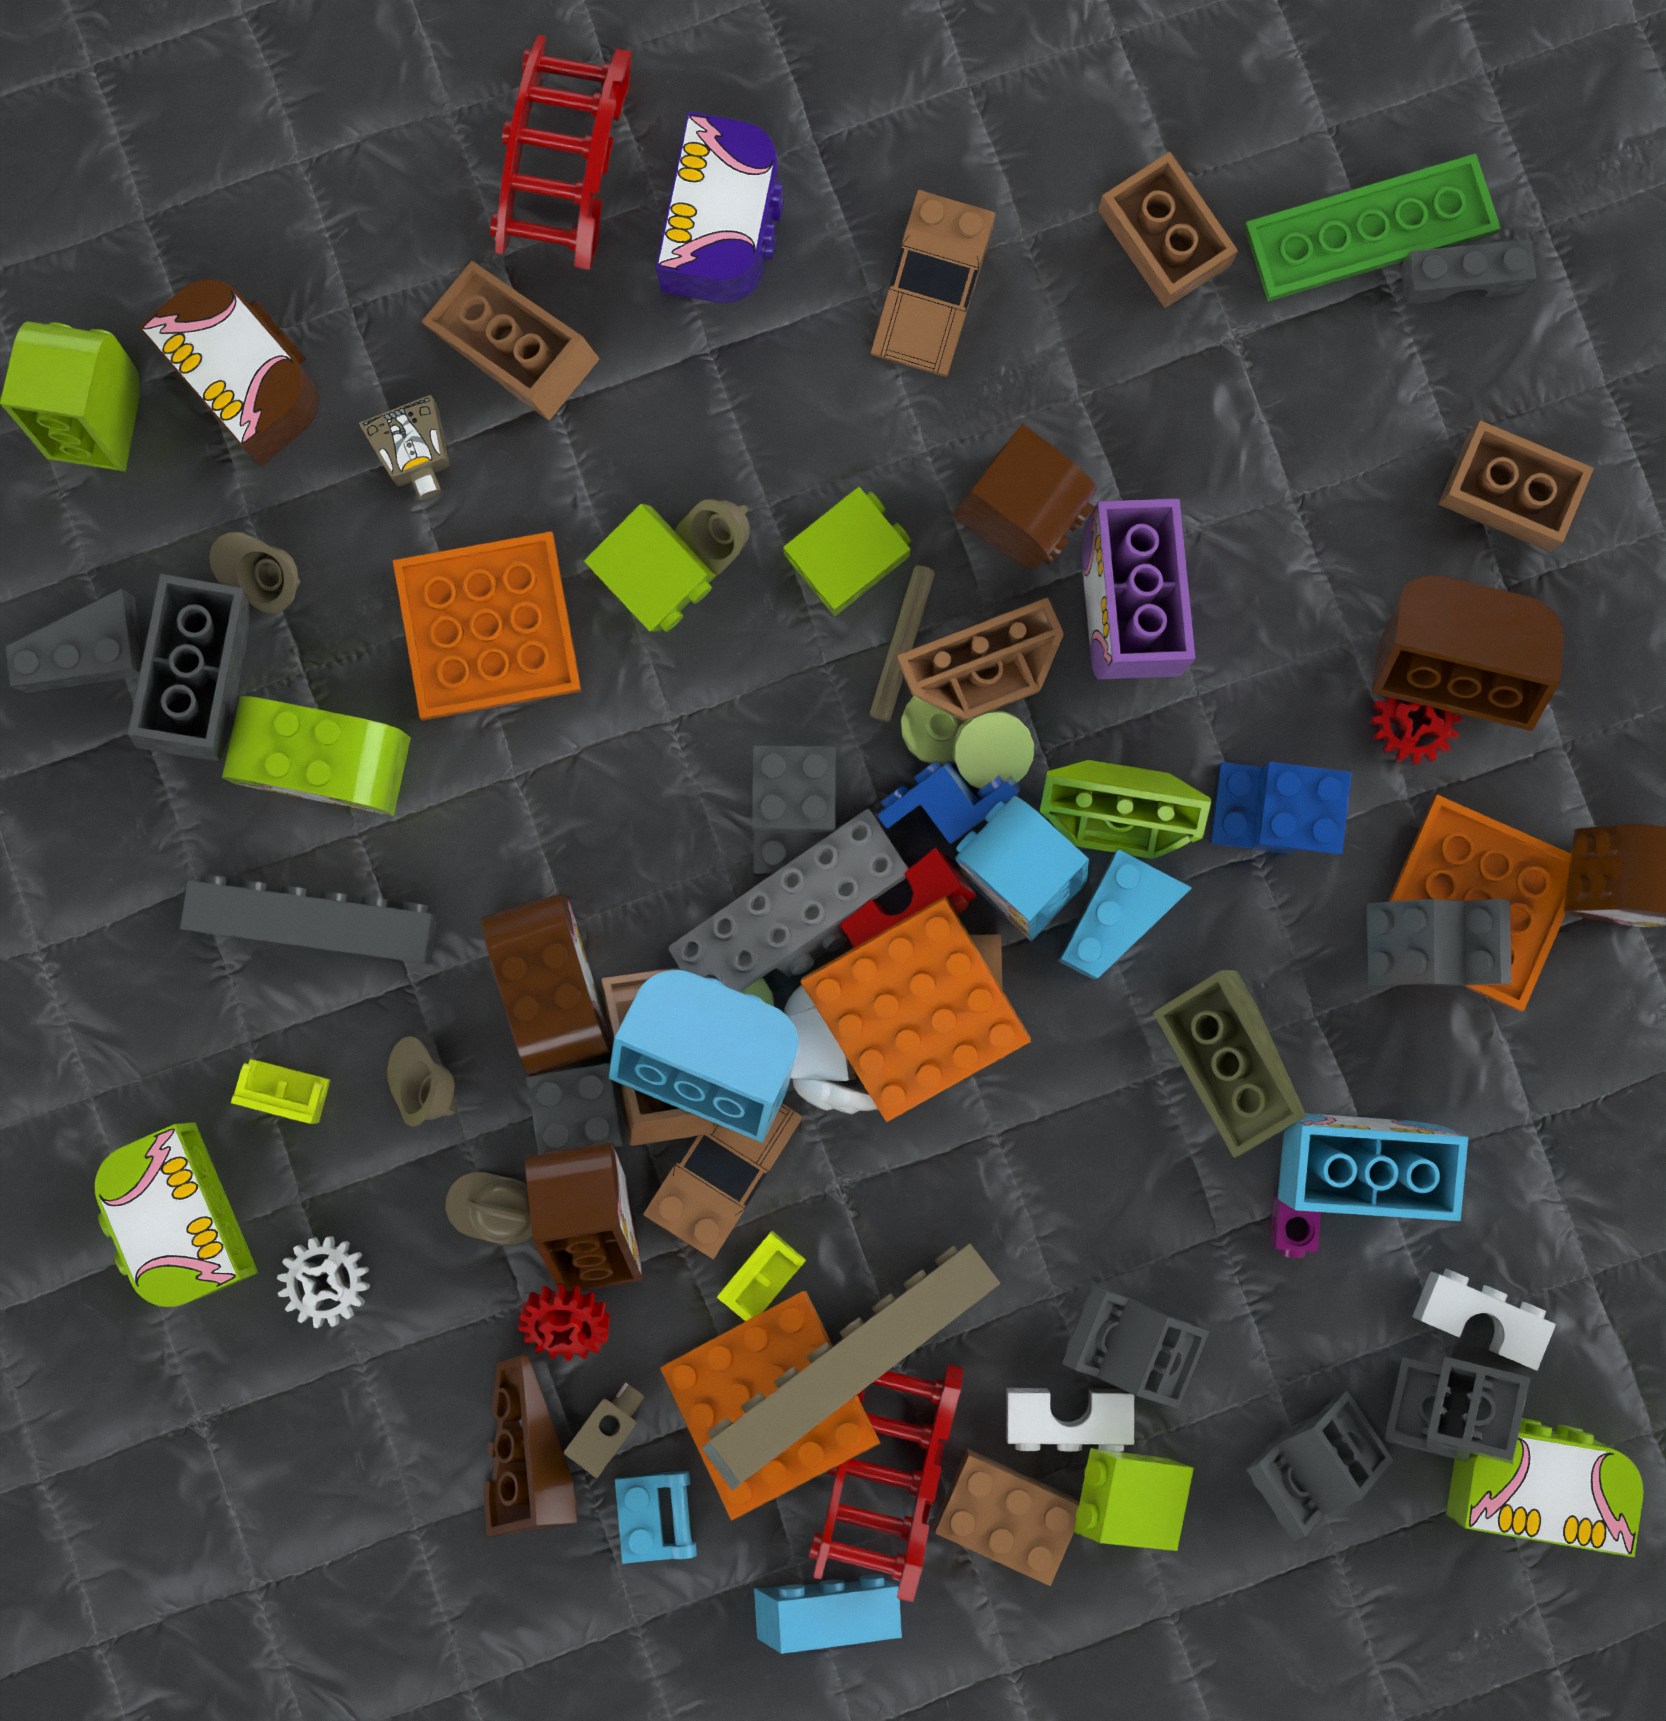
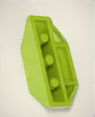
[1040,760,1211,859]

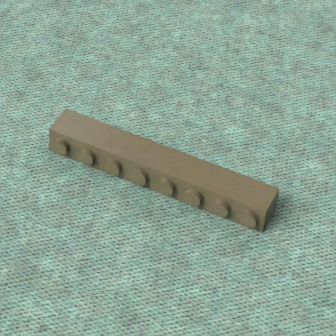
[702,1244,1001,1491]

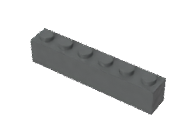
[180,875,438,964]

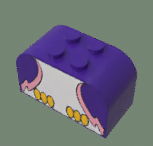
[656,111,784,303]

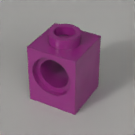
[1270,1193,1321,1258]

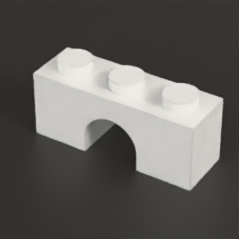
[1412,1268,1556,1371]
[1006,1388,1134,1452]

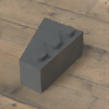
[5,588,143,693]

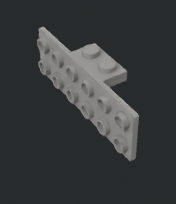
[669,809,908,992]

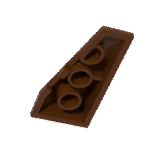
[483,1355,577,1537]

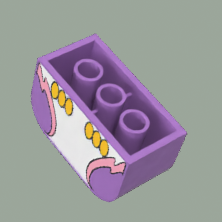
[1082,499,1195,680]

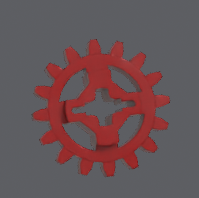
[1369,695,1462,765]
[518,1283,611,1361]

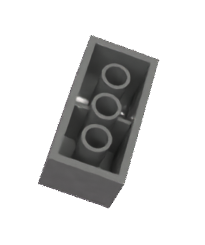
[128,574,250,762]

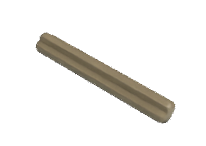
[870,565,935,722]

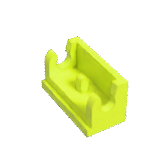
[231,1059,330,1124]
[717,1231,806,1321]

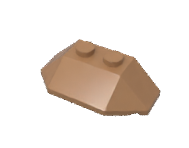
[896,597,1064,721]

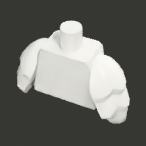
[784,984,878,1114]

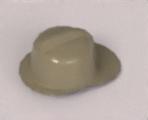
[675,499,750,576]
[209,532,301,613]
[387,1036,456,1127]
[445,1172,532,1245]

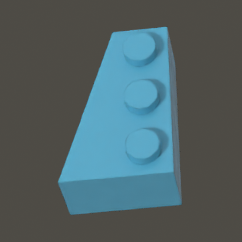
[1058,849,1192,980]
[754,1575,902,1654]

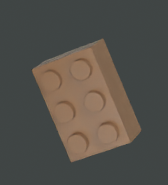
[1098,152,1238,308]
[1438,420,1594,552]
[933,1449,1080,1586]

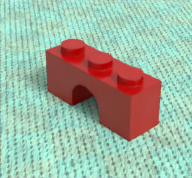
[839,848,977,948]

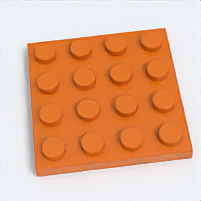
[393,531,582,721]
[1388,795,1571,1012]
[800,896,1031,1122]
[660,1291,881,1520]

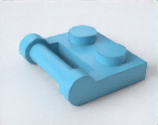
[615,1471,697,1564]

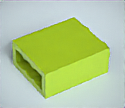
[783,487,911,617]
[584,504,716,632]
[1074,1448,1194,1551]

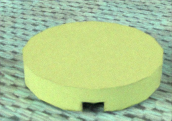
[901,696,965,766]
[952,710,1034,789]

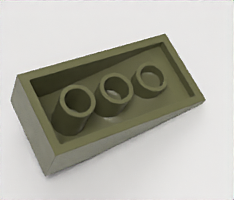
[1153,970,1307,1158]

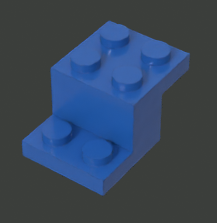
[877,760,1021,844]
[1209,762,1352,856]

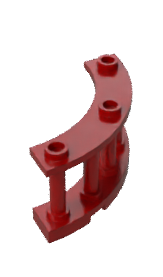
[490,35,632,270]
[809,1364,963,1602]

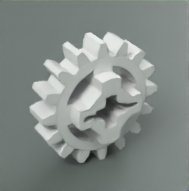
[277,1236,370,1328]

